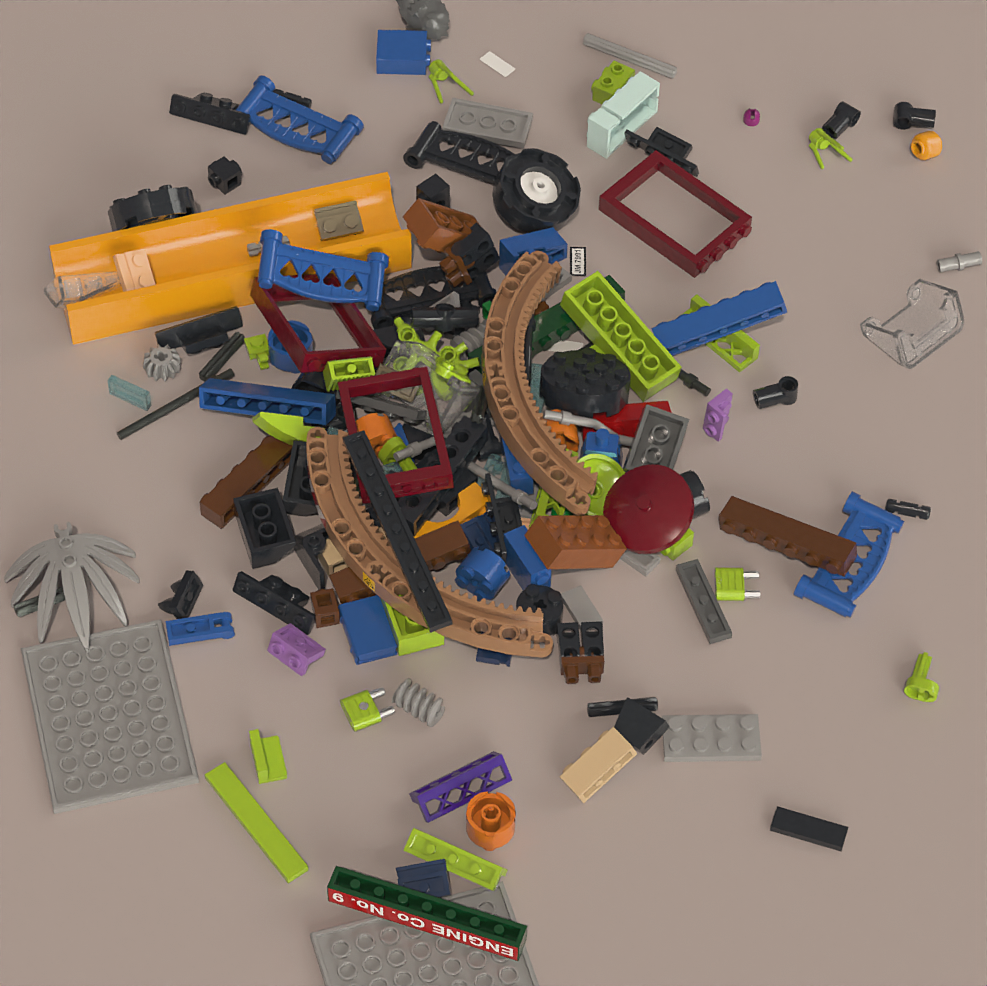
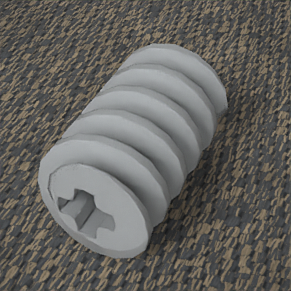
[450,319,487,360]
[392,678,445,727]

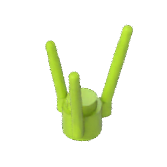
[429,59,474,104]
[809,128,853,169]

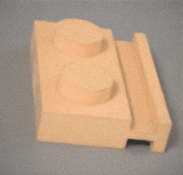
[113,248,156,292]

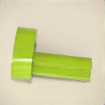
[378,436,418,471]
[904,652,939,702]

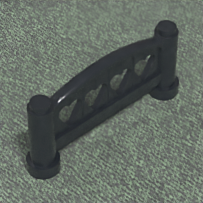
[403,121,515,184]
[370,266,497,329]

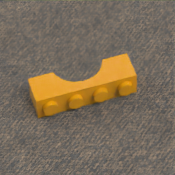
[413,482,488,539]

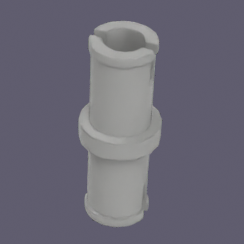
[936,251,982,273]

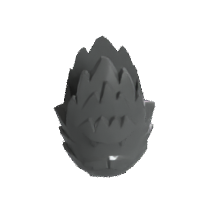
[396,0,450,41]

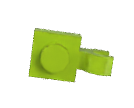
[244,333,271,370]

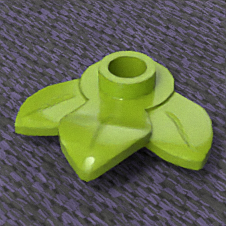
[435,357,471,383]

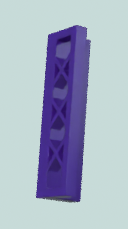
[409,751,512,823]

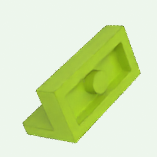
[249,729,287,784]

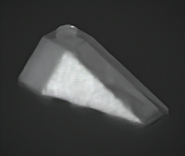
[44,272,122,310]

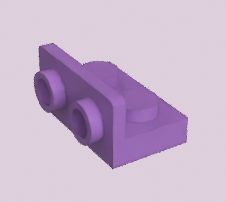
[703,388,733,442]
[267,623,326,676]

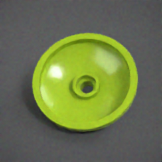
[573,454,625,515]

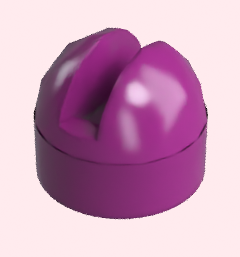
[743,108,760,126]

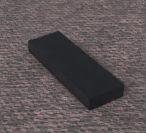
[770,806,848,852]

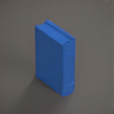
[338,595,397,665]

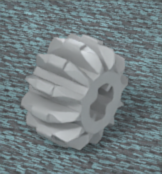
[143,344,181,381]

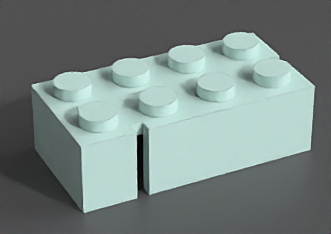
[586,71,660,159]

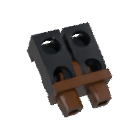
[439,222,500,287]
[556,621,605,684]

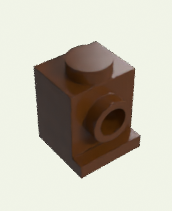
[310,588,340,628]

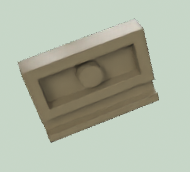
[314,201,364,241]

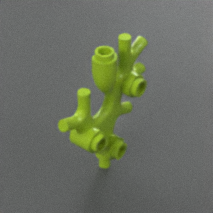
[391,317,480,402]

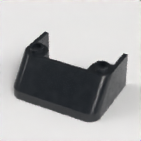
[294,505,381,590]

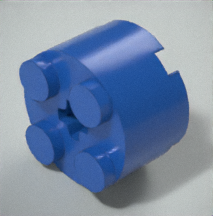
[268,320,313,374]
[455,547,510,602]

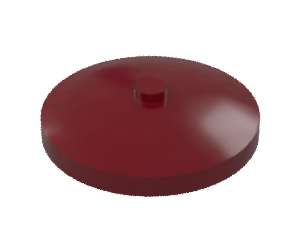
[603,464,694,554]

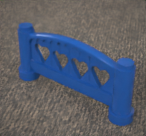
[236,75,364,164]
[258,229,389,311]
[794,491,905,618]

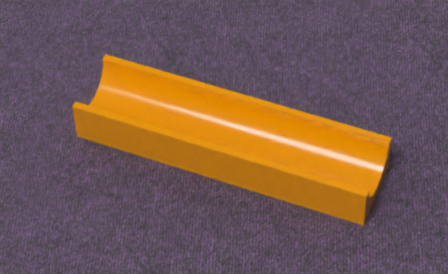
[49,172,412,345]

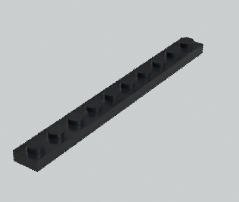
[343,430,452,633]

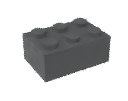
[623,404,690,473]

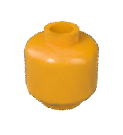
[911,131,942,160]

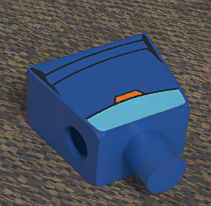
[579,428,623,467]

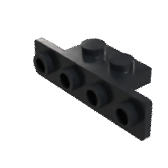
[169,92,250,135]
[624,126,699,177]
[155,306,243,354]
[481,473,522,563]
[232,571,316,635]

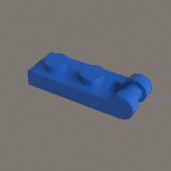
[165,612,235,646]

